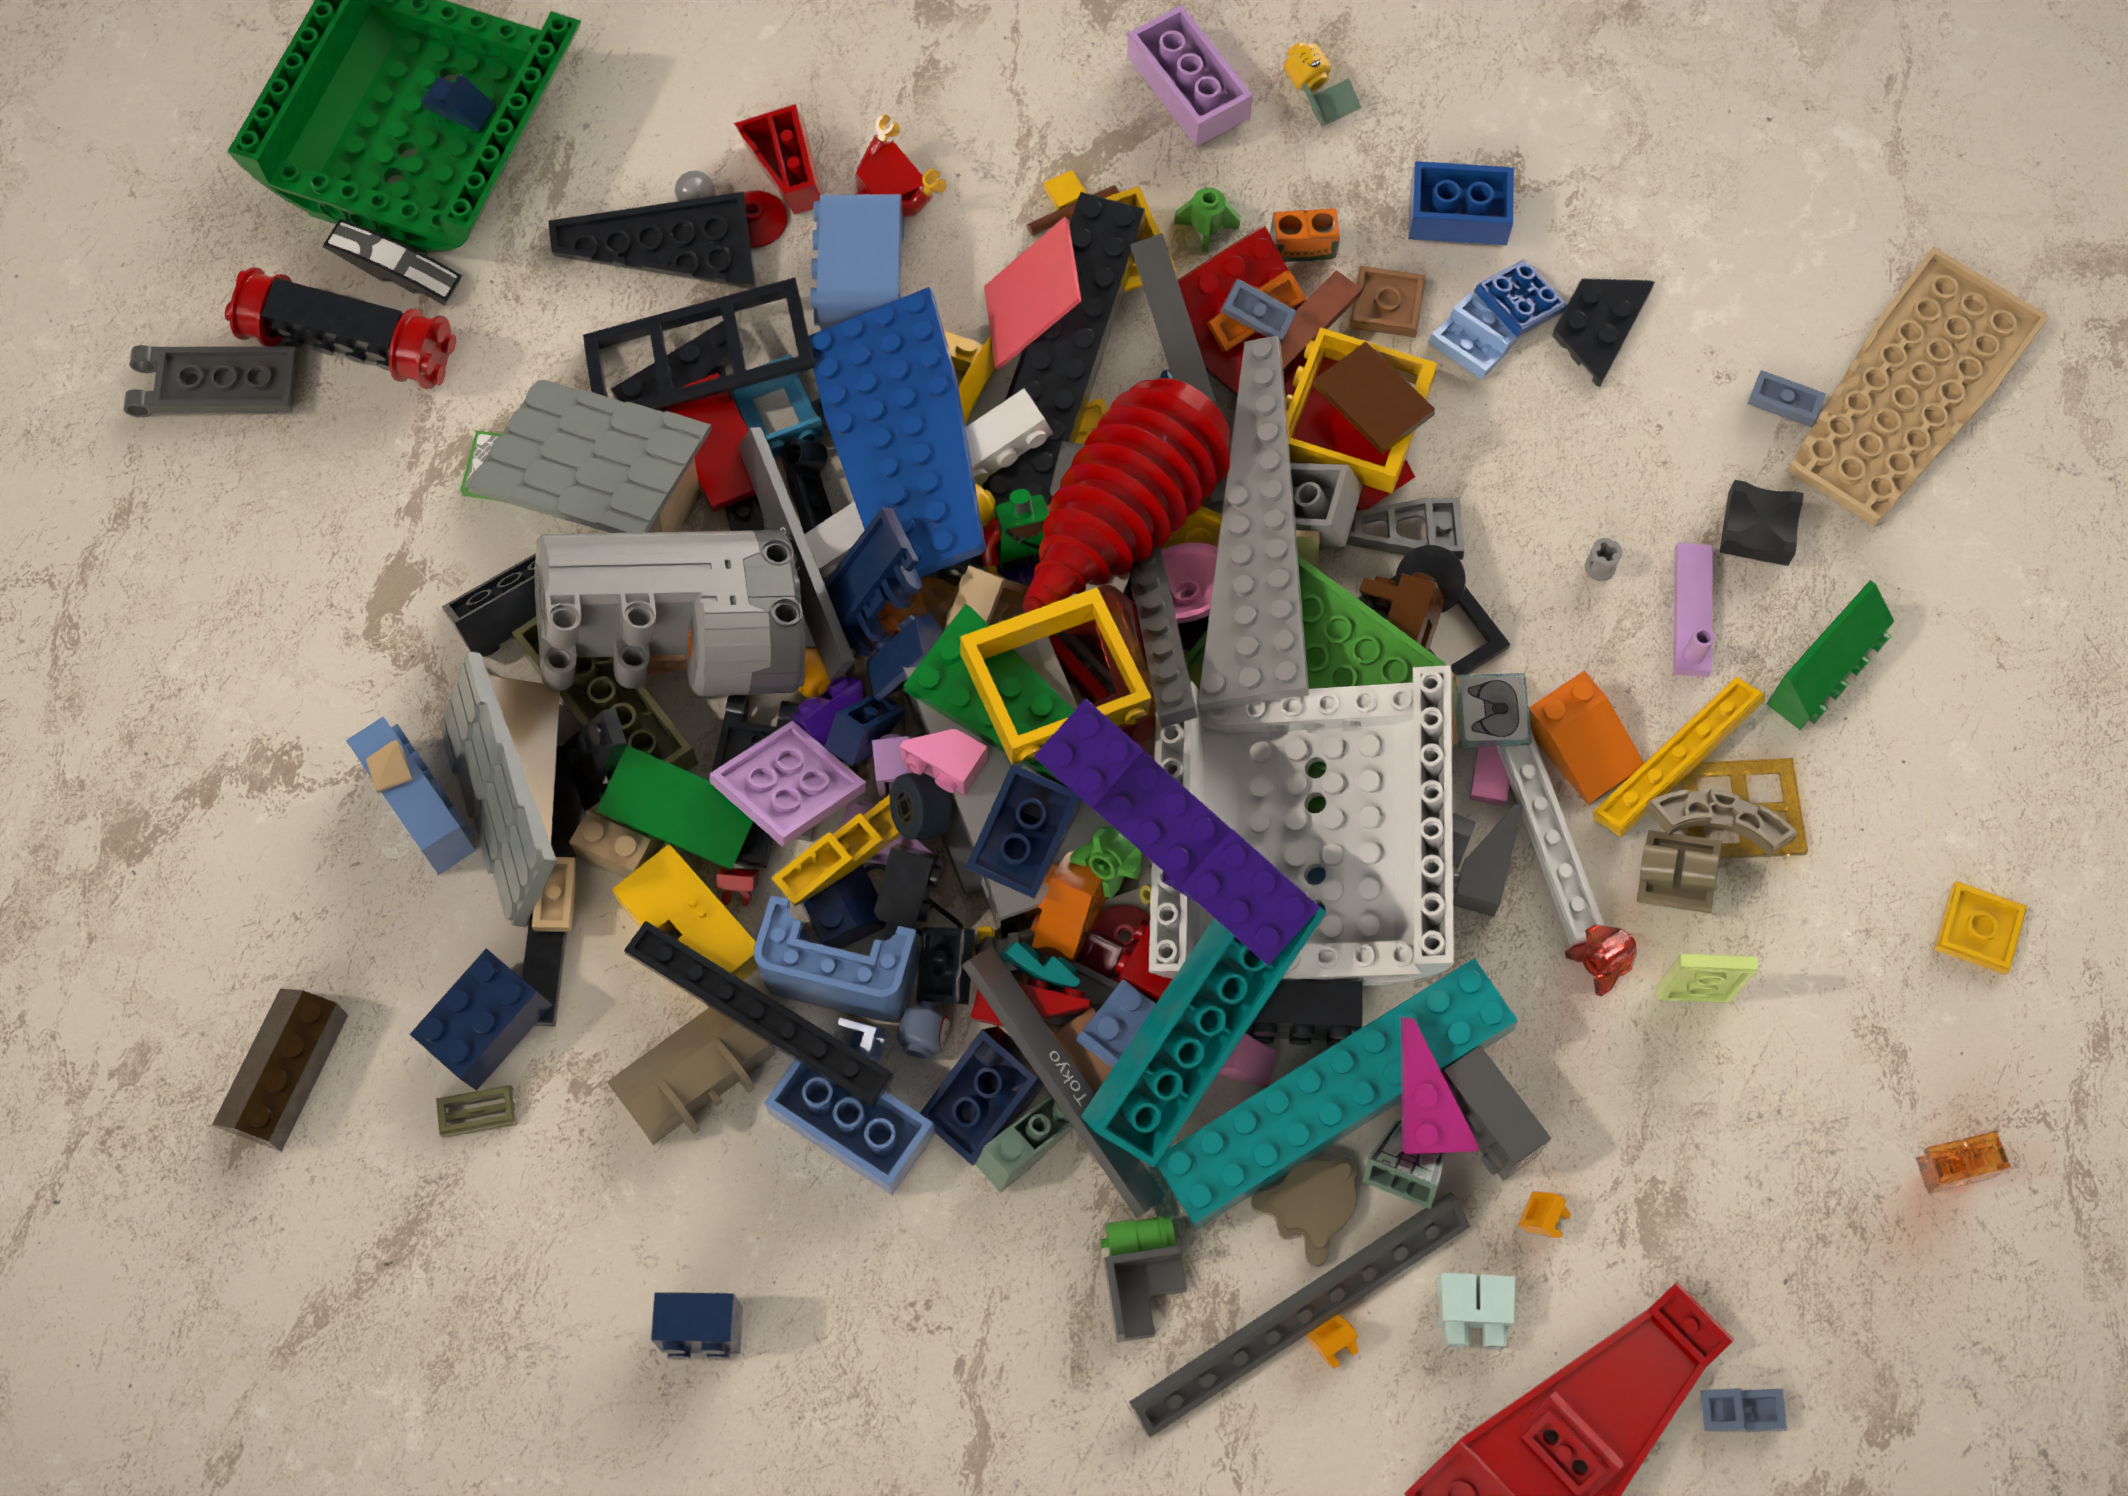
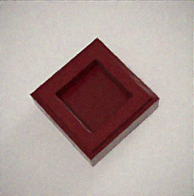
[1077,929,1125,979]

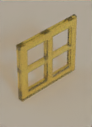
[1681,758,1808,859]

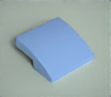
[1428,292,1520,380]

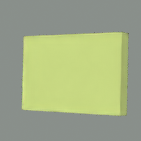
[1656,954,1758,1003]

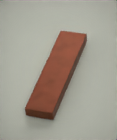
[1281,270,1363,374]

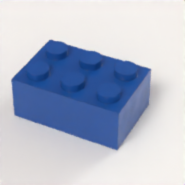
[1408,161,1514,245]

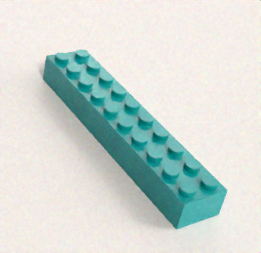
[1156,958,1518,1230]

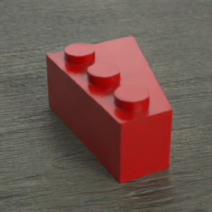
[734,104,823,215]

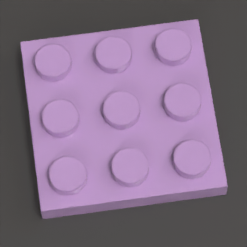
[710,720,866,847]

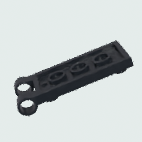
[695,695,801,868]

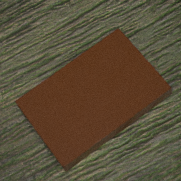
[1313,342,1435,454]

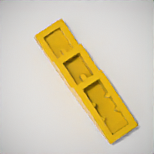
[772,794,901,907]

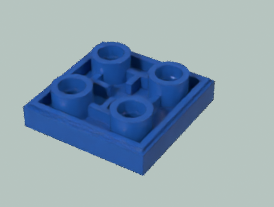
[1474,260,1567,337]

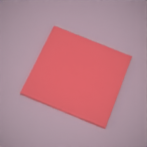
[984,217,1081,370]

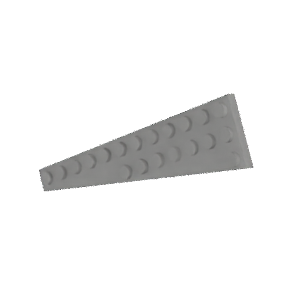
[1198,335,1309,712]

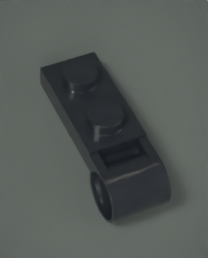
[781,438,833,534]

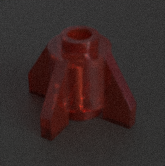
[1565,924,1637,997]

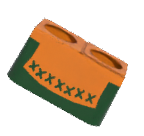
[1270,208,1340,262]

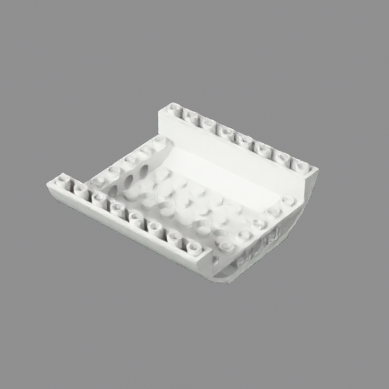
[1149,665,1454,986]

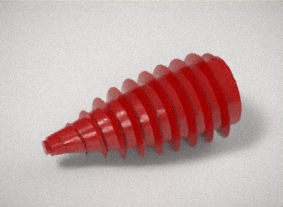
[1022,378,1231,613]

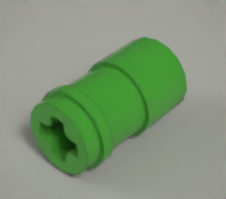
[1100,1214,1176,1256]

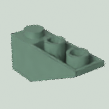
[976,1094,1074,1193]

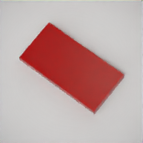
[660,373,756,512]

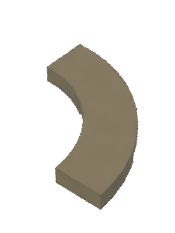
[1644,789,1799,856]

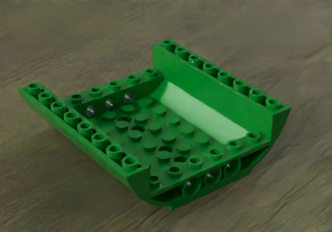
[227,0,581,254]

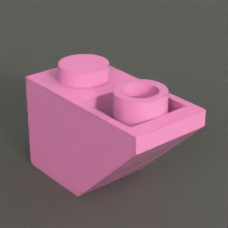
[899,728,988,796]

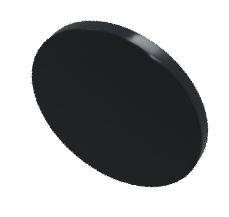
[1395,545,1466,613]

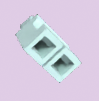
[1436,1273,1515,1350]

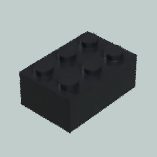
[1245,979,1362,1046]

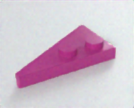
[1401,1017,1479,1154]

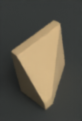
[366,740,413,793]

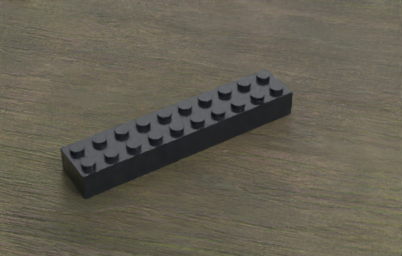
[982,192,1145,511]

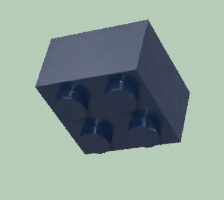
[651,1292,743,1360]

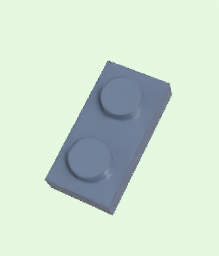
[1220,279,1297,342]
[1747,370,1826,427]

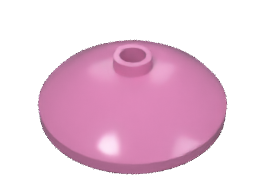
[1131,543,1218,624]

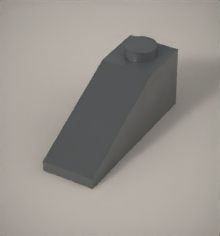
[1453,804,1523,916]

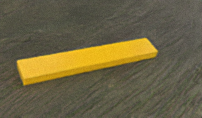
[1593,677,1765,837]

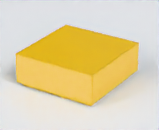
[1043,170,1087,210]

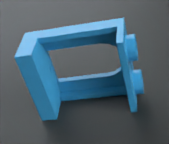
[731,354,824,457]

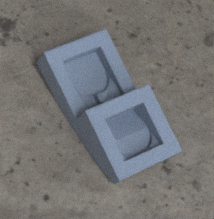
[1700,1388,1788,1432]

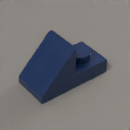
[422,75,497,133]

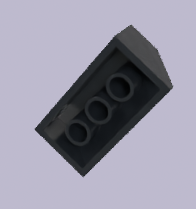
[442,553,536,657]

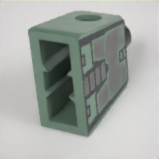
[1362,1120,1445,1209]

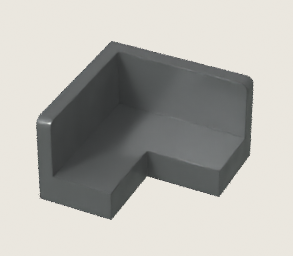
[1104,1245,1187,1342]

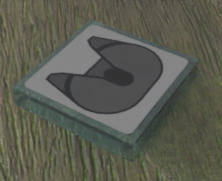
[1452,673,1532,748]

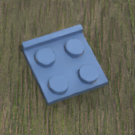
[1076,979,1156,1069]

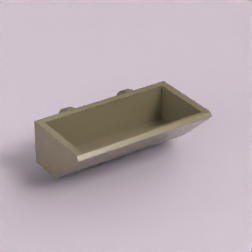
[607,1007,775,1145]

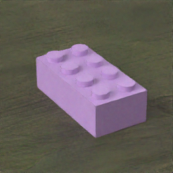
[1127,5,1253,147]

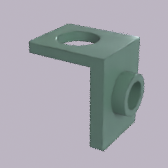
[1302,79,1361,127]

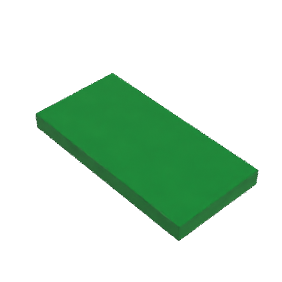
[596,745,754,871]

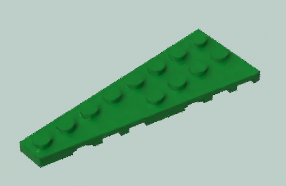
[903,604,1083,801]

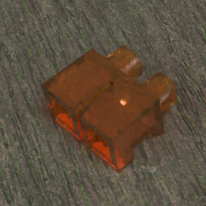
[1915,1131,2011,1194]

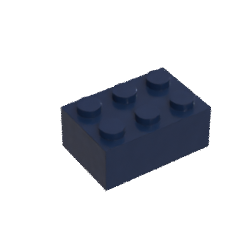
[410,948,552,1091]

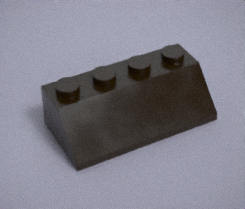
[212,989,348,1152]

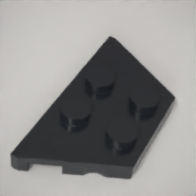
[1552,278,1655,387]

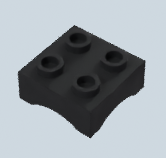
[1719,480,1804,566]

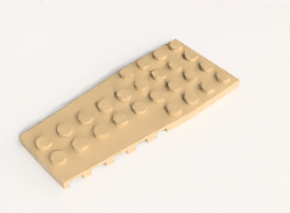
[1787,246,2049,526]

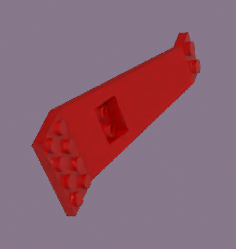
[1177,226,1415,511]
[1404,1281,1734,1496]

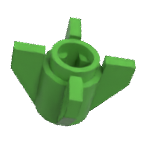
[1174,187,1241,252]
[1069,826,1142,898]

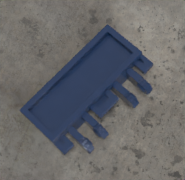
[825,507,923,657]

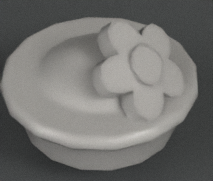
[675,170,716,201]

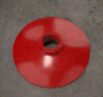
[744,190,787,248]

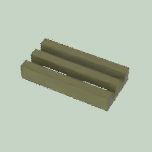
[436,1085,518,1138]

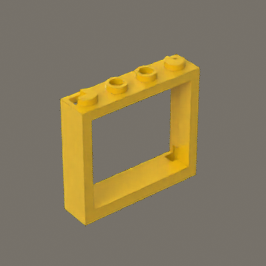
[1285,327,1438,494]
[960,587,1151,764]

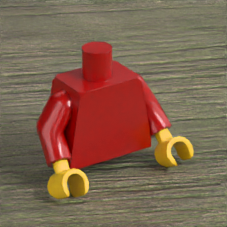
[854,114,946,218]

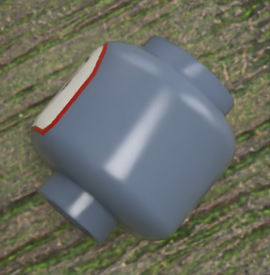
[897,1001,950,1059]

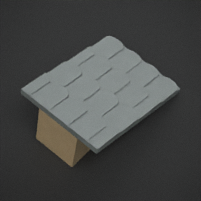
[467,380,711,533]
[440,651,560,927]

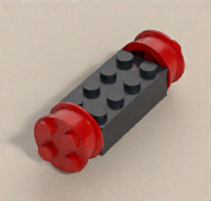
[225,267,456,389]

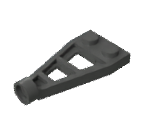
[1346,498,1464,560]

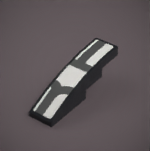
[323,219,462,306]

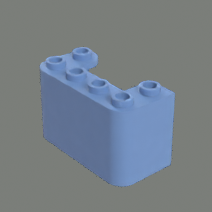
[810,194,904,330]
[754,895,920,1022]

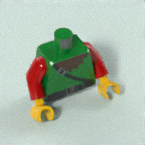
[981,489,1050,577]

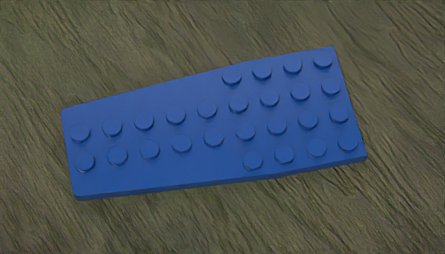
[809,287,986,577]

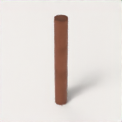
[1027,185,1119,236]

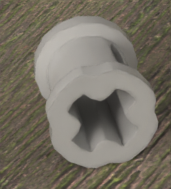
[1585,538,1622,581]

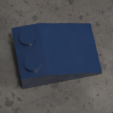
[965,764,1082,899]
[919,1026,1045,1166]

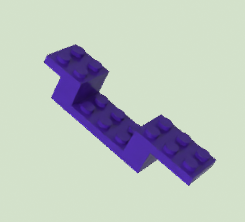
[1034,698,1320,965]

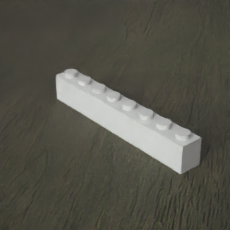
[804,389,1053,584]

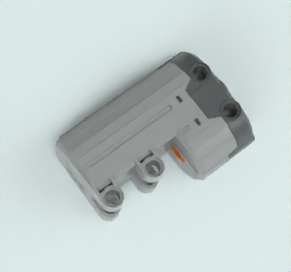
[534,530,805,696]

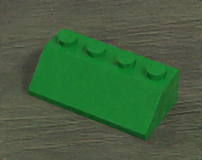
[1766,580,1894,730]

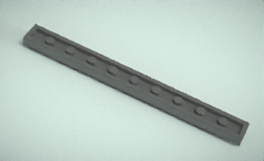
[1129,1191,1470,1438]

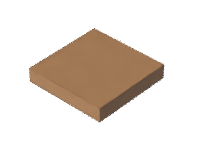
[1350,266,1425,338]

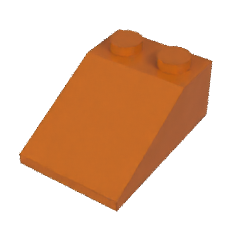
[1526,670,1644,806]

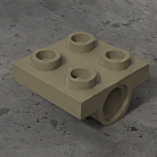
[1637,830,1722,913]

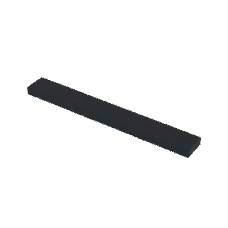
[522,746,583,1027]
[624,920,894,1108]

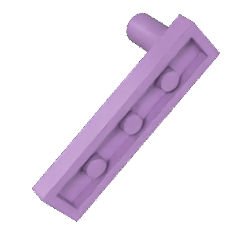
[1673,542,1714,677]

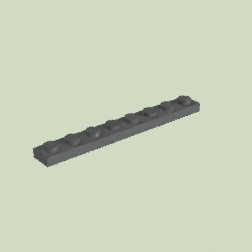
[1129,546,1198,727]

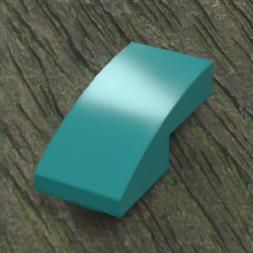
[1000,941,1081,989]

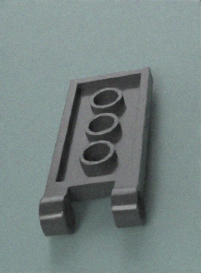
[123,345,298,417]

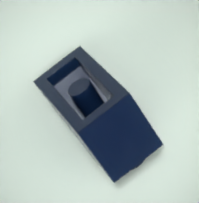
[825,694,906,766]

